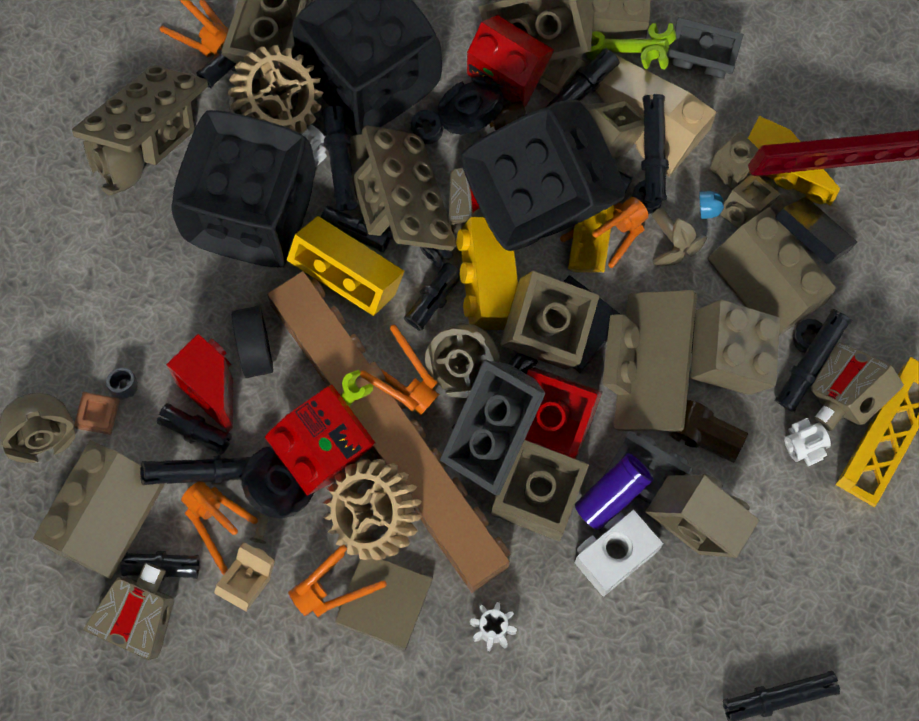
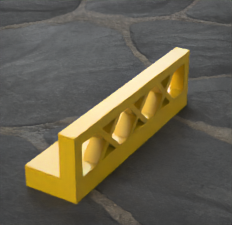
[835,357,919,507]

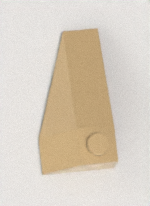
[596,55,717,177]

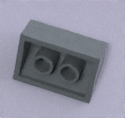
[440,360,545,495]

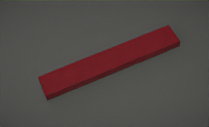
[748,130,919,176]

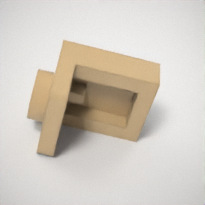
[214,543,275,612]

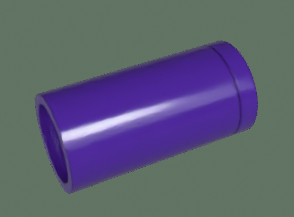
[575,453,653,530]

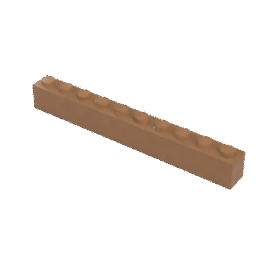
[267,271,511,593]

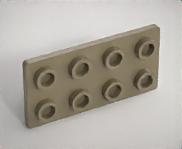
[72,65,208,165]
[353,125,457,251]
[603,290,697,431]

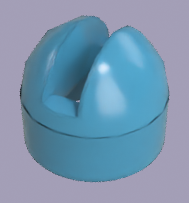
[699,191,724,219]

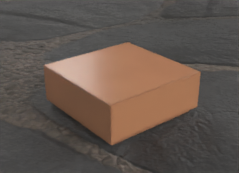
[74,392,120,435]

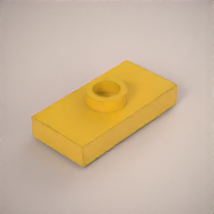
[568,205,614,273]

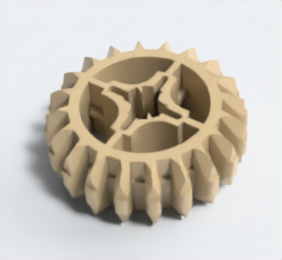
[227,45,323,134]
[323,459,422,560]

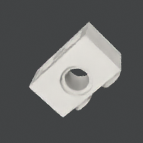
[574,510,663,597]

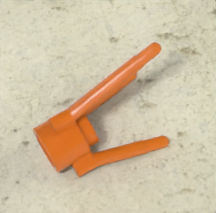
[159,0,229,58]
[560,197,649,268]
[360,324,440,416]
[181,482,258,575]
[288,545,387,617]

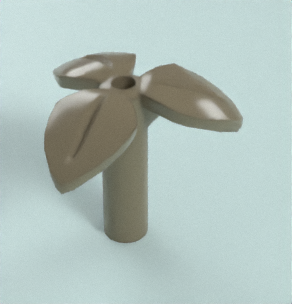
[652,208,707,266]

